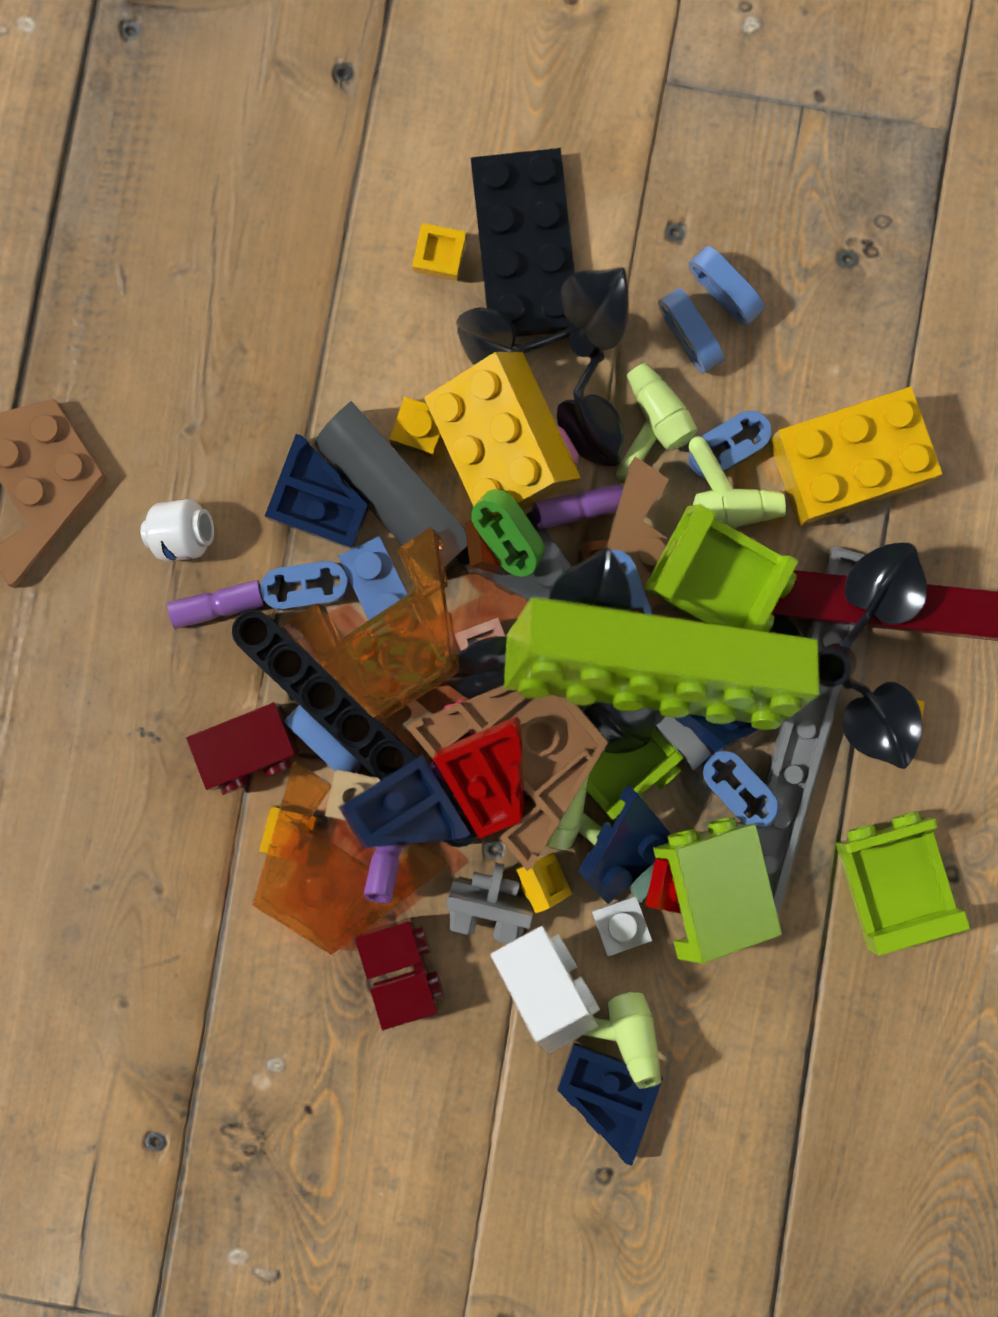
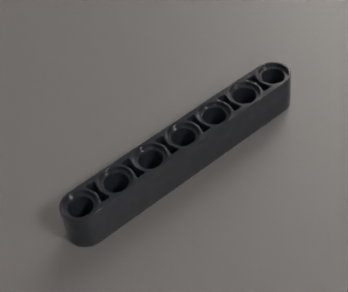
[232,610,477,847]

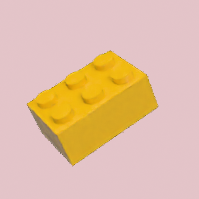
[424,352,581,518]
[769,386,943,527]

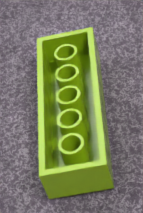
[504,597,819,730]

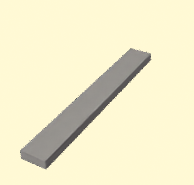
[755,546,865,916]

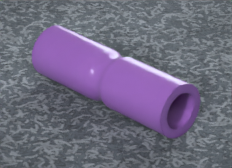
[531,484,623,530]
[167,580,265,629]
[363,845,403,903]

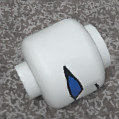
[140,499,214,562]

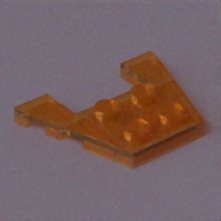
[284,527,460,722]
[252,761,448,955]

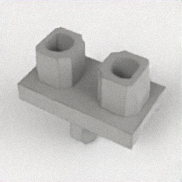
[446,862,533,944]

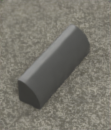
[314,401,468,582]

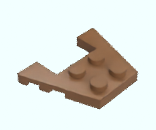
[0,399,107,588]
[606,456,775,623]
[406,685,609,871]

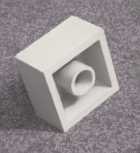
[490,926,600,1054]

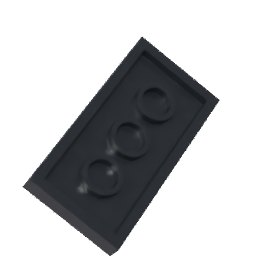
[470,148,575,337]

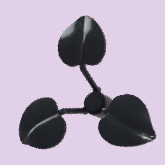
[456,267,629,467]
[768,542,927,769]
[442,546,656,754]

